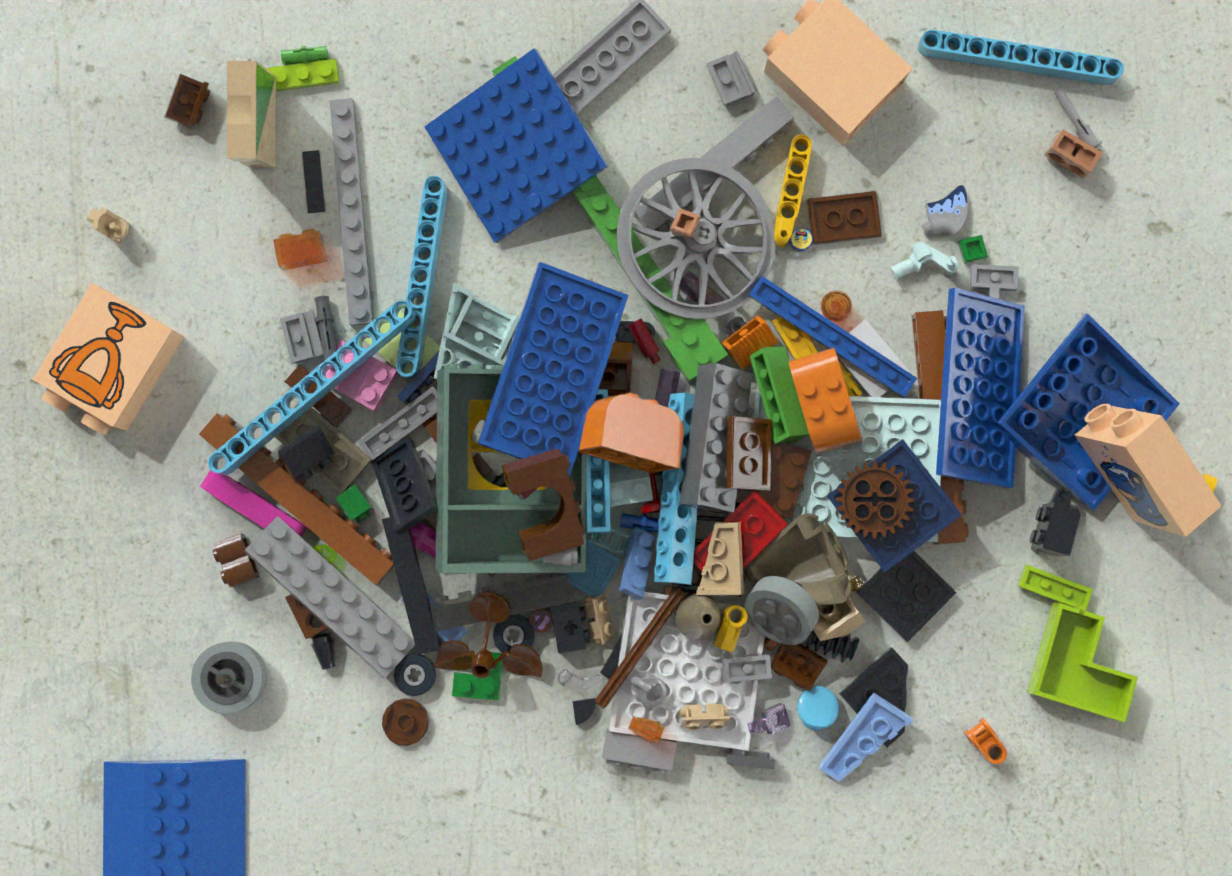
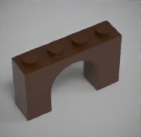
[502,448,586,561]

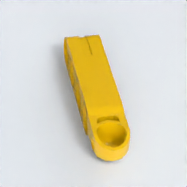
[774,135,812,248]

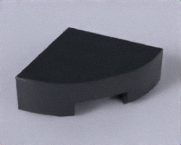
[572,698,596,725]

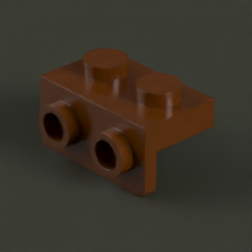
[164,74,210,128]
[771,644,828,691]

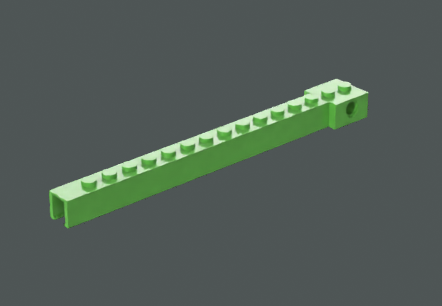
[492,56,728,383]

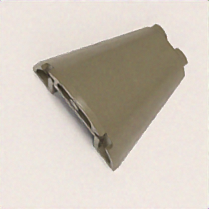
[745,513,852,605]

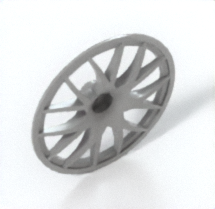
[617,158,775,319]

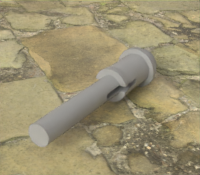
[1054,88,1103,151]

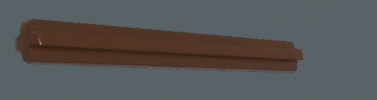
[595,587,686,708]

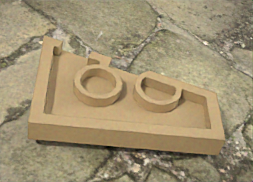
[696,522,744,595]

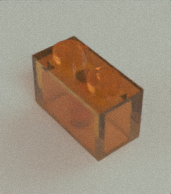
[273,229,328,271]

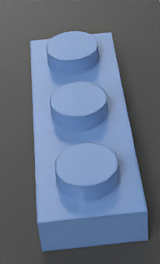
[619,527,655,600]

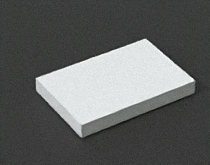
[837,319,910,397]

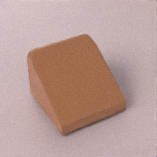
[670,208,701,238]

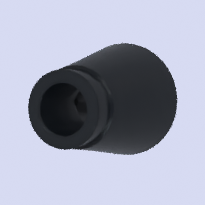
[311,633,336,670]

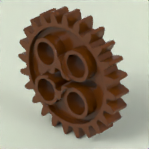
[836,461,915,539]

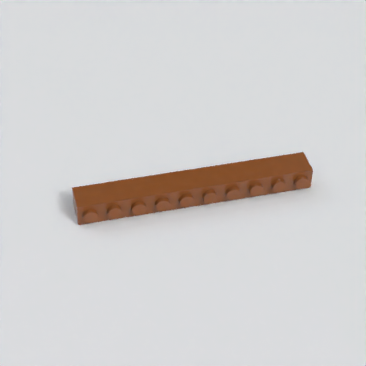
[911,310,969,545]
[199,413,394,585]

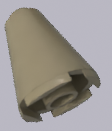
[675,593,722,640]

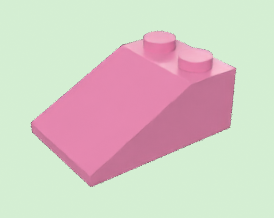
[326,339,400,413]

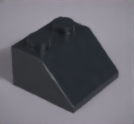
[278,425,335,483]

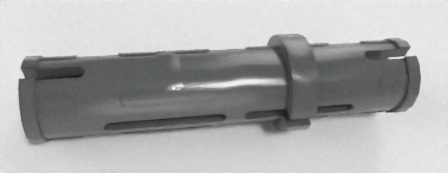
[314,296,337,361]

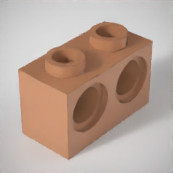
[1044,129,1102,179]

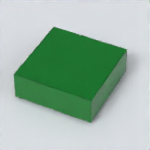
[958,235,988,264]

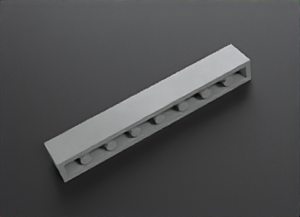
[634,96,794,232]

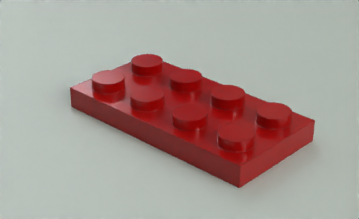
[693,490,788,571]

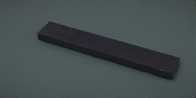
[382,517,441,655]

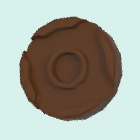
[382,698,429,746]

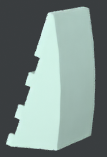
[434,283,520,380]

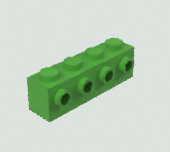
[750,346,810,444]

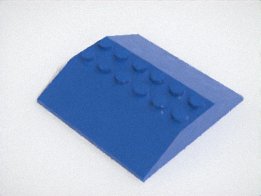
[998,313,1180,511]
[103,759,246,876]

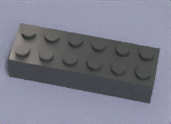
[680,363,752,513]

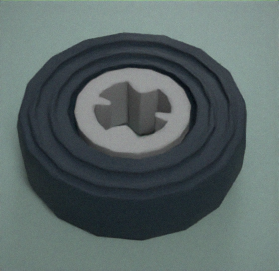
[493,614,535,653]
[394,654,436,696]

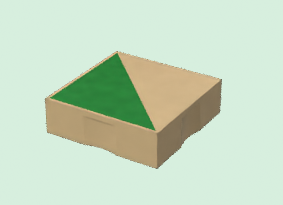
[227,61,276,167]

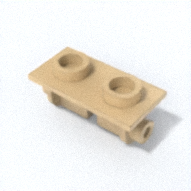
[584,593,615,645]
[680,704,730,730]

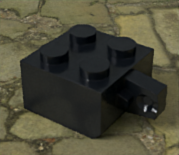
[1030,488,1081,556]

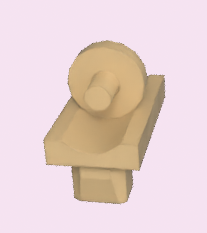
[87,207,130,243]

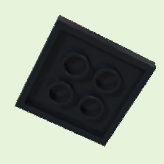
[856,551,957,642]

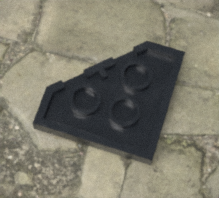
[839,647,908,748]

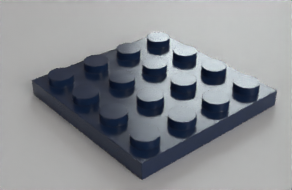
[827,439,962,572]

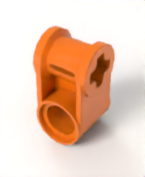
[964,718,1007,764]

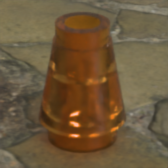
[628,716,665,744]

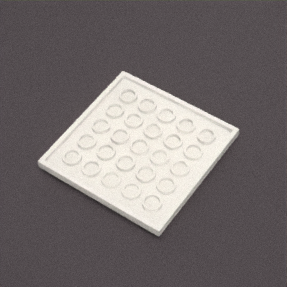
[608,592,765,751]

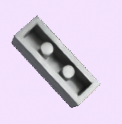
[602,728,677,774]

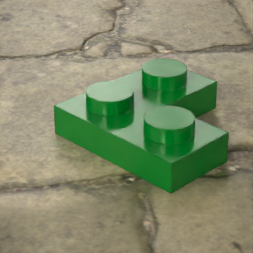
[452,652,503,700]

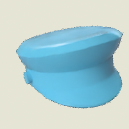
[797,686,839,730]

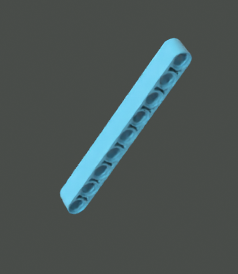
[918,30,1124,85]
[396,176,448,380]

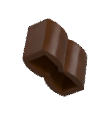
[213,533,260,587]

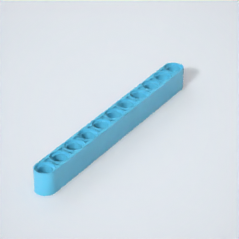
[208,300,416,475]

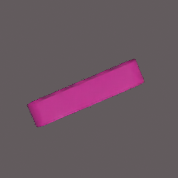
[200,470,308,537]

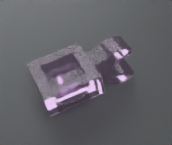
[747,703,791,734]

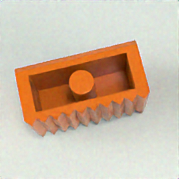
[721,315,778,369]

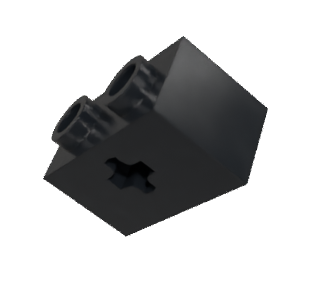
[550,602,590,654]

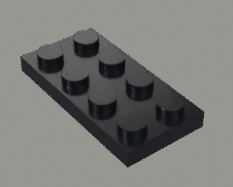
[371,437,438,535]

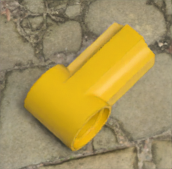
[713,604,748,653]

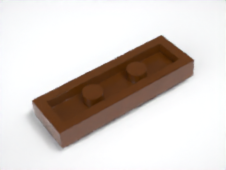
[284,364,352,427]

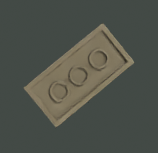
[275,403,372,494]

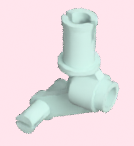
[891,241,958,280]

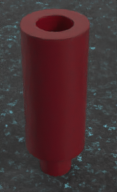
[627,318,661,365]

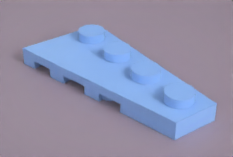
[819,693,913,781]

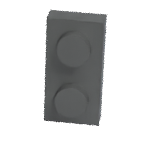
[726,749,775,769]

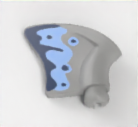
[922,185,968,238]

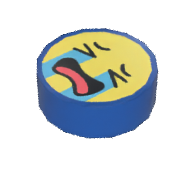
[789,227,813,251]

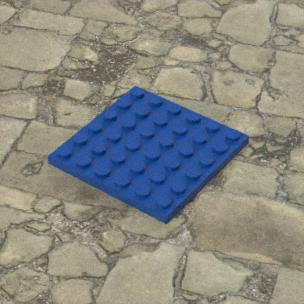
[424,48,609,243]

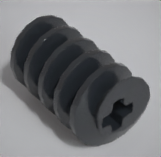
[806,630,859,663]

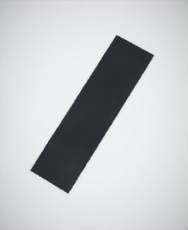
[302,150,325,213]

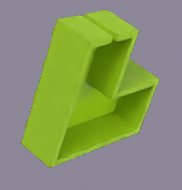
[1027,602,1138,723]

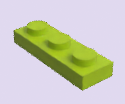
[268,59,340,92]
[1017,564,1093,611]

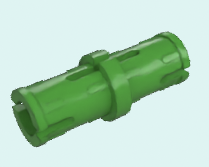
[281,46,329,65]

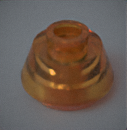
[821,290,852,322]

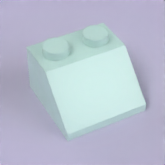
[609,461,653,508]

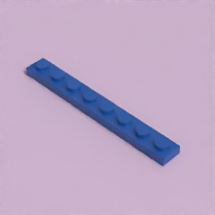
[749,276,917,398]

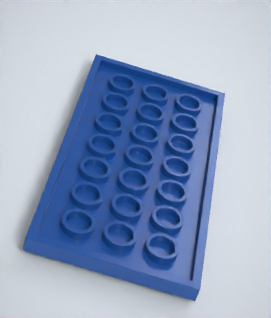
[477,262,629,476]
[936,288,1025,488]

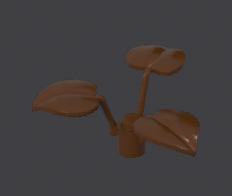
[434,592,543,678]

